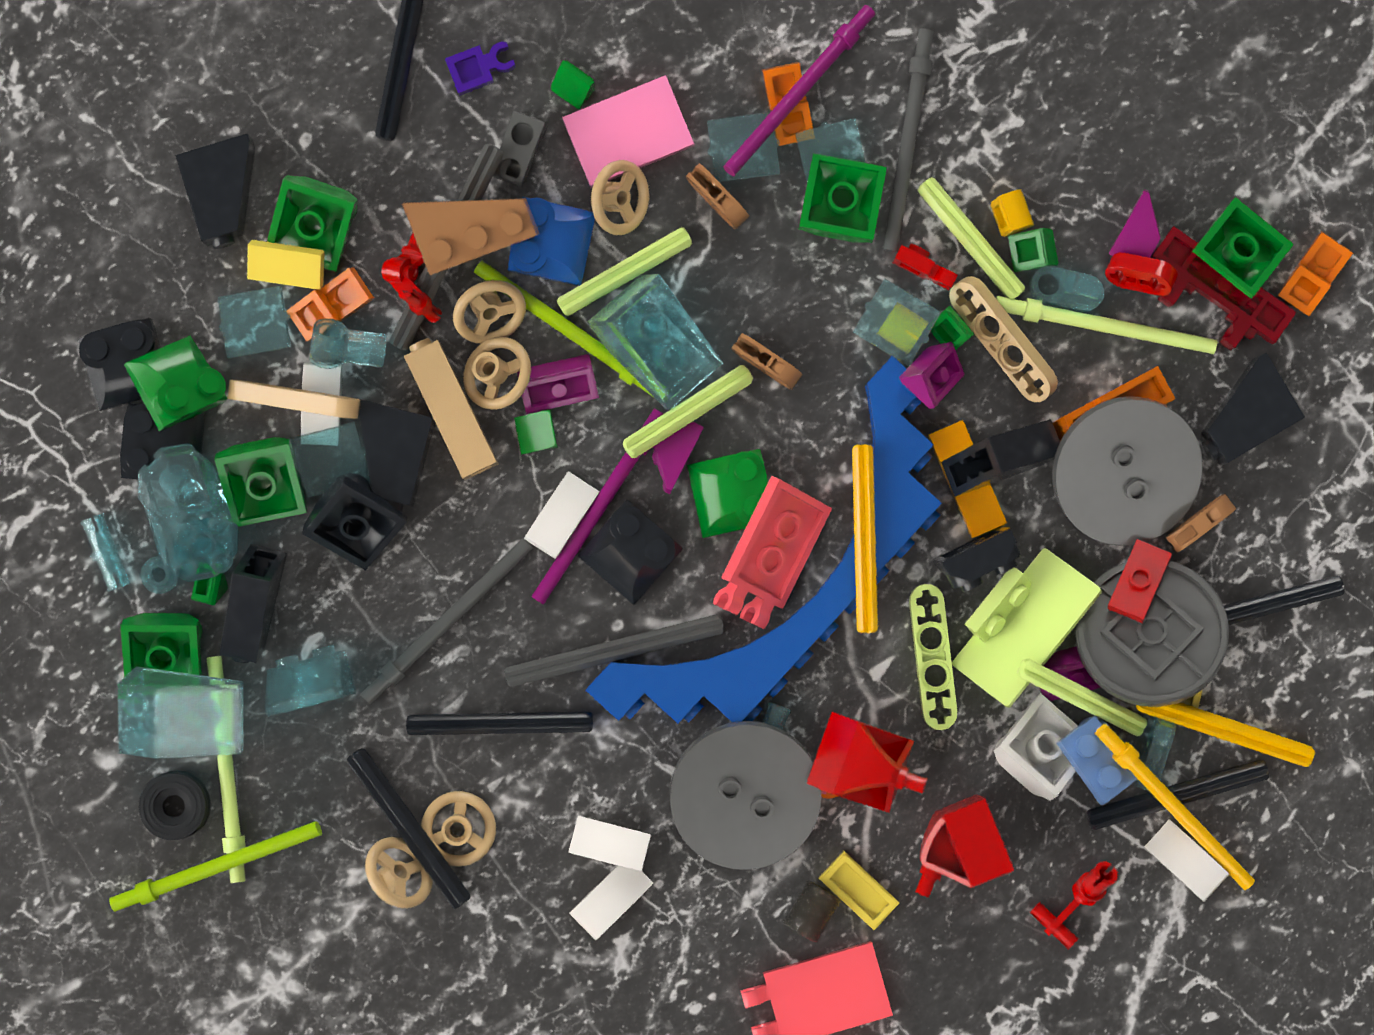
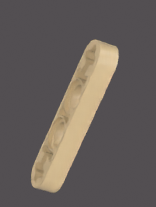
[949,276,1058,402]
[227,379,360,419]

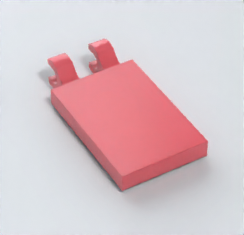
[713,476,832,629]
[741,941,893,1035]

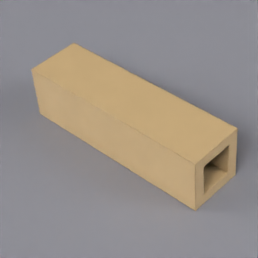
[404,338,499,480]

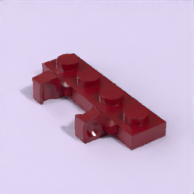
[1150,226,1297,351]

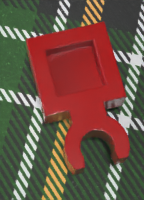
[892,244,958,291]

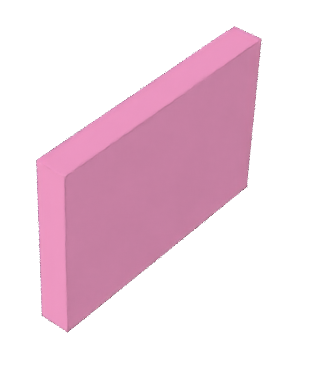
[562,75,694,188]

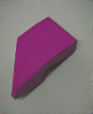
[1109,189,1161,258]
[652,421,704,495]

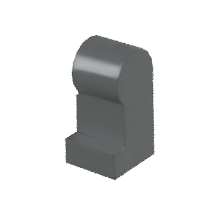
[493,111,548,187]

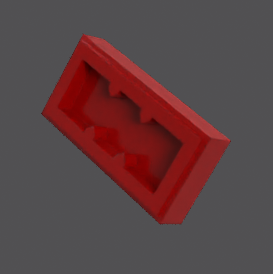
[1107,539,1172,623]

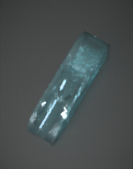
[1029,266,1104,312]
[1134,717,1176,791]

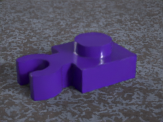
[445,42,516,96]

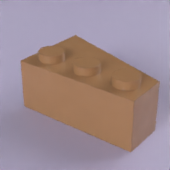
[402,198,539,275]

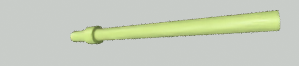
[996,296,1217,354]
[207,656,246,883]

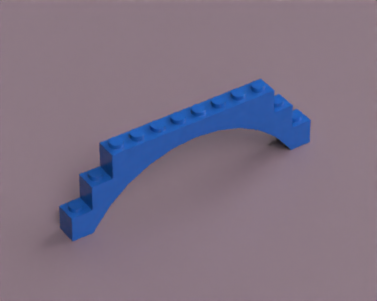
[586,356,942,724]

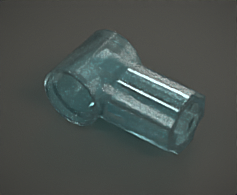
[308,319,386,369]

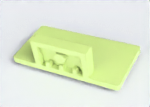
[952,548,1102,708]

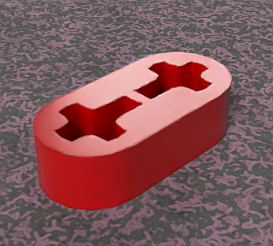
[1105,252,1178,296]

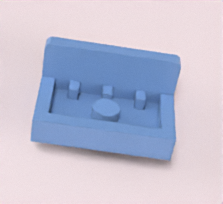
[1056,716,1137,805]

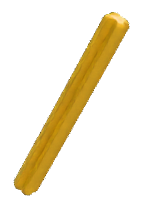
[852,444,878,633]
[1136,702,1315,767]

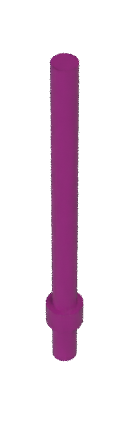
[723,5,875,176]
[531,408,663,605]

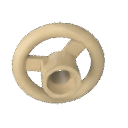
[591,160,649,235]
[453,280,526,344]
[463,337,531,410]
[421,791,496,867]
[365,837,433,908]

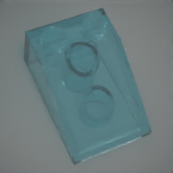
[587,274,723,410]
[265,645,356,716]
[118,666,243,759]

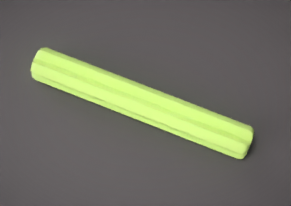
[918,177,1025,299]
[557,227,692,316]
[623,365,753,458]
[1017,659,1147,736]

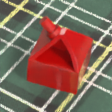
[806,712,928,813]
[915,794,1014,898]

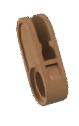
[685,163,749,229]
[731,333,803,390]
[1165,493,1236,553]

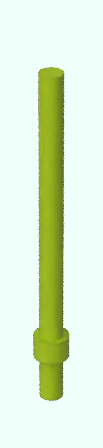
[474,261,666,400]
[109,821,322,912]

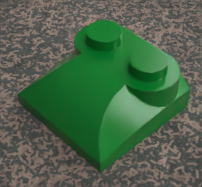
[799,153,887,243]
[267,175,358,272]
[1192,197,1294,299]
[124,336,228,432]
[214,437,307,528]
[687,449,768,538]
[120,613,203,695]

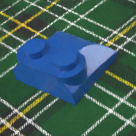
[508,197,595,286]

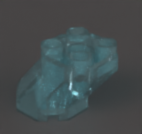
[138,443,238,582]

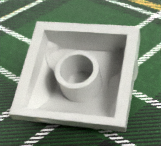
[993,693,1078,801]

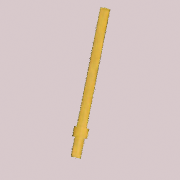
[1095,724,1255,890]

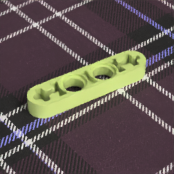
[909,584,957,730]

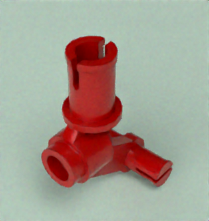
[381,232,442,323]
[1029,861,1118,950]

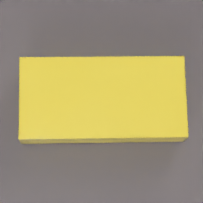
[247,240,324,290]
[818,851,899,930]

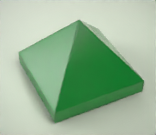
[926,306,974,350]
[191,563,229,605]

